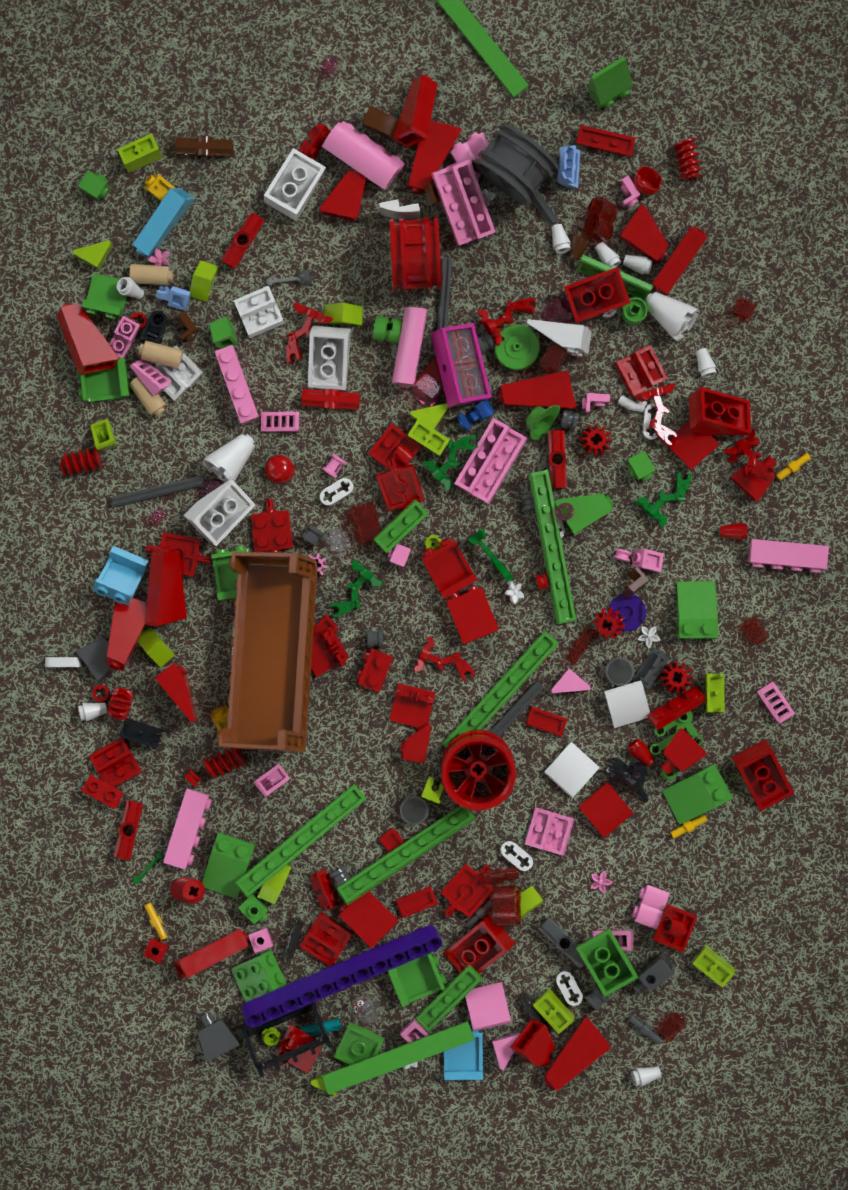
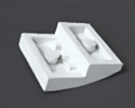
[379,199,420,219]
[234,286,285,338]
[154,346,203,401]
[604,680,650,728]
[544,742,600,798]

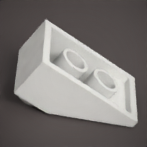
[264,148,326,221]
[527,319,591,357]
[308,326,351,390]
[184,479,255,546]

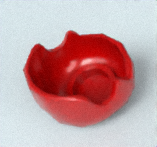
[633,166,662,196]
[264,455,295,484]

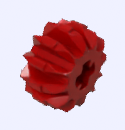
[580,424,613,457]
[592,607,625,640]
[660,661,693,694]
[108,687,134,720]

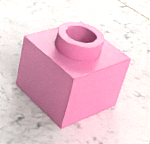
[388,544,411,568]
[248,927,274,953]

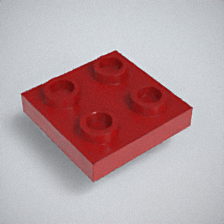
[368,423,422,470]
[653,904,698,952]

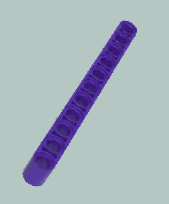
[241,925,442,1027]

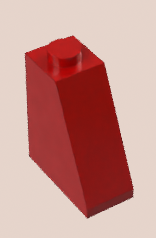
[320,169,368,222]
[619,204,669,264]

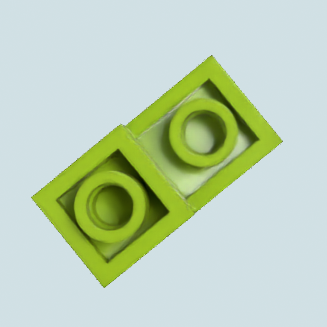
[257,865,292,904]
[500,886,543,926]

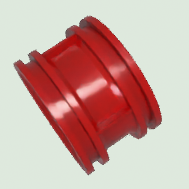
[390,216,441,292]
[441,729,516,811]

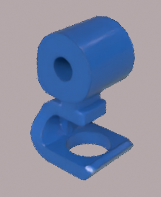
[456,400,495,432]

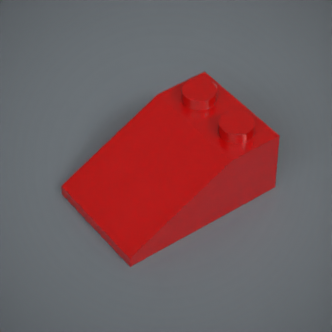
[564,267,631,324]
[689,387,751,435]
[155,663,198,723]
[731,739,795,812]
[444,914,516,974]

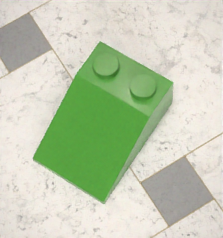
[588,56,633,109]
[677,581,718,639]
[662,764,733,825]
[202,832,256,899]
[576,928,638,997]

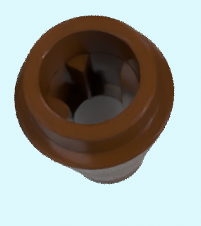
[569,231,591,261]

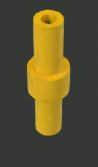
[776,453,811,481]
[670,814,708,839]
[144,903,168,940]

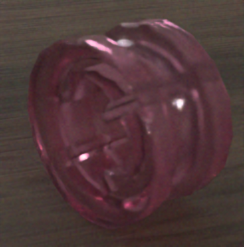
[321,57,339,76]
[556,503,574,521]
[149,508,168,526]

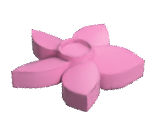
[148,248,170,266]
[591,871,613,894]

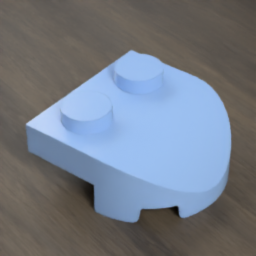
[558,145,580,188]

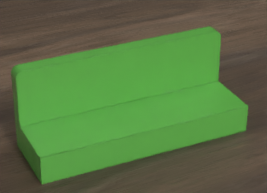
[373,499,428,553]

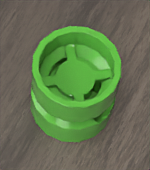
[621,297,648,326]
[372,315,403,344]

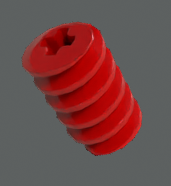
[674,138,704,180]
[61,447,103,477]
[203,748,246,779]
[170,877,205,904]

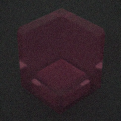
[543,296,574,324]
[412,374,443,407]

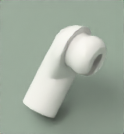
[618,396,648,412]

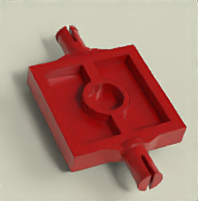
[376,456,425,511]
[251,499,293,553]
[146,532,211,577]
[440,863,495,918]

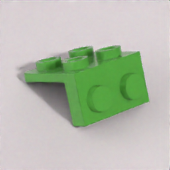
[82,274,127,320]
[231,950,287,1002]

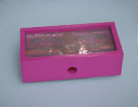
[430,323,492,408]

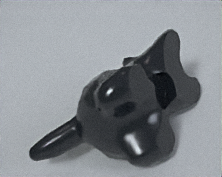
[606,757,649,802]

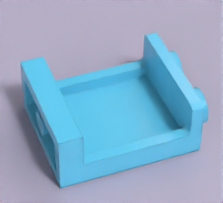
[93,546,149,606]
[444,1027,483,1080]

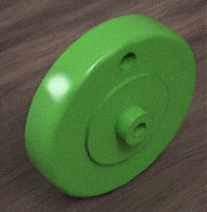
[494,324,540,371]

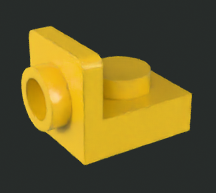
[143,174,175,202]
[210,705,229,731]

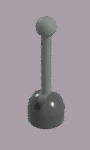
[266,269,312,286]

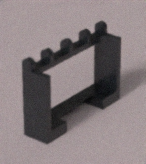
[240,1002,333,1078]

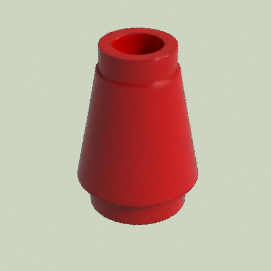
[720,522,748,541]
[627,738,655,767]

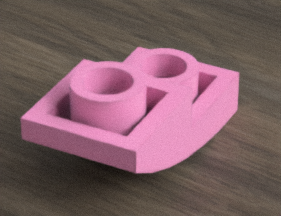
[109,316,140,358]

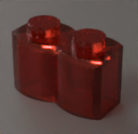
[584,197,618,242]
[539,342,569,374]
[348,501,381,545]
[490,885,521,927]

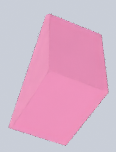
[551,669,590,693]
[254,764,290,797]
[400,1018,430,1043]
[492,1032,520,1071]

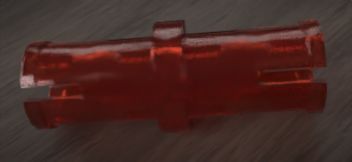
[566,626,596,664]
[479,867,519,885]

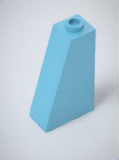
[133,188,195,256]

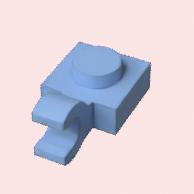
[156,285,191,311]

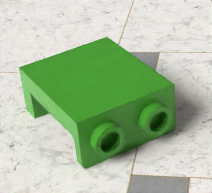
[76,358,131,403]
[211,546,250,601]
[388,953,447,1007]

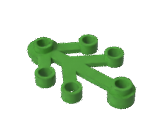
[649,711,703,780]

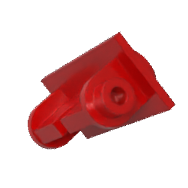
[298,123,331,160]
[81,774,124,810]
[309,869,339,911]

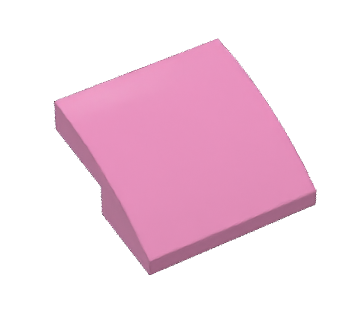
[525,807,575,856]
[465,982,511,1031]

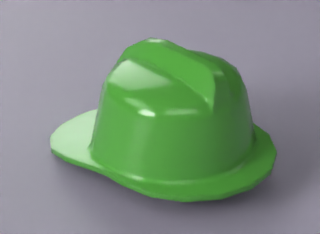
[526,405,560,440]

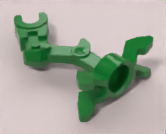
[422,435,478,491]
[635,472,691,527]
[467,529,514,582]
[330,559,383,617]

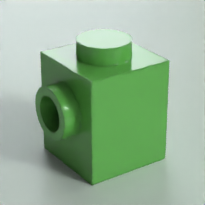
[78,170,110,201]
[209,317,238,349]
[626,450,656,482]
[238,893,269,924]

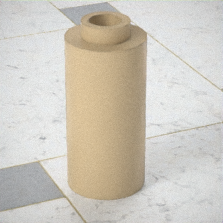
[129,264,173,286]
[138,341,183,369]
[129,377,166,417]

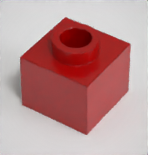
[143,937,170,964]

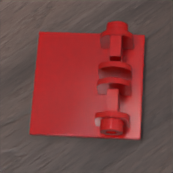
[311,626,349,677]
[389,683,436,728]
[275,1025,324,1074]

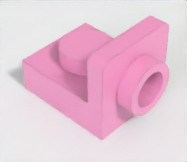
[620,176,640,208]
[582,393,610,414]
[632,549,664,572]

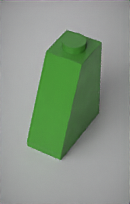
[554,494,614,535]

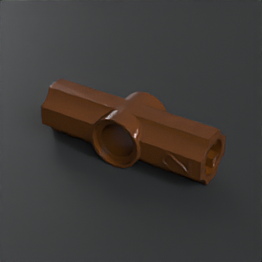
[175,136,234,159]

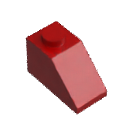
[400,722,432,763]

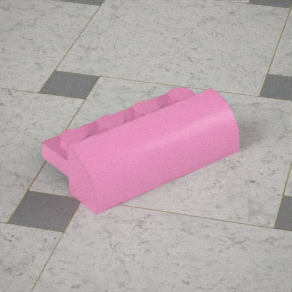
[322,121,406,190]
[431,160,495,246]
[392,307,427,388]
[454,418,528,504]

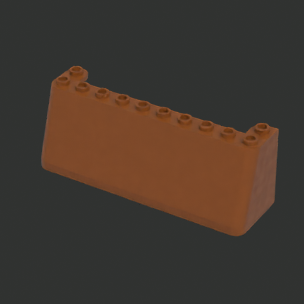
[217,552,317,753]

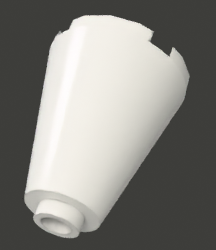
[645,292,699,341]
[203,434,255,484]

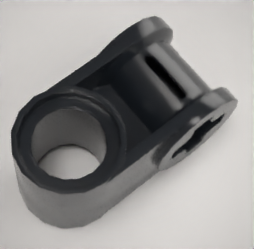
[140,310,169,344]

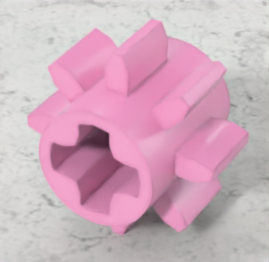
[309,553,328,576]

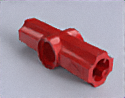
[221,212,265,270]
[302,389,360,410]
[548,430,567,489]
[114,800,144,860]

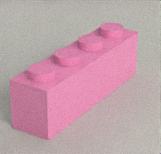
[215,345,260,425]
[748,539,829,573]
[163,788,212,869]

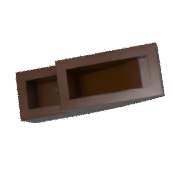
[362,106,418,151]

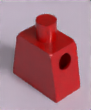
[730,456,777,503]
[660,728,708,775]
[510,1019,555,1067]

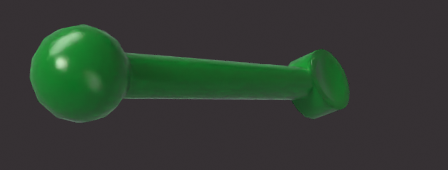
[133,852,163,884]

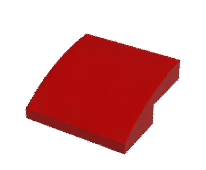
[614,345,668,397]
[666,420,720,471]
[89,737,143,788]
[578,782,633,838]
[299,912,353,967]

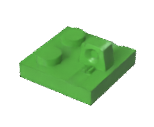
[334,1022,385,1065]

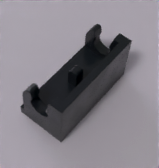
[119,718,163,748]

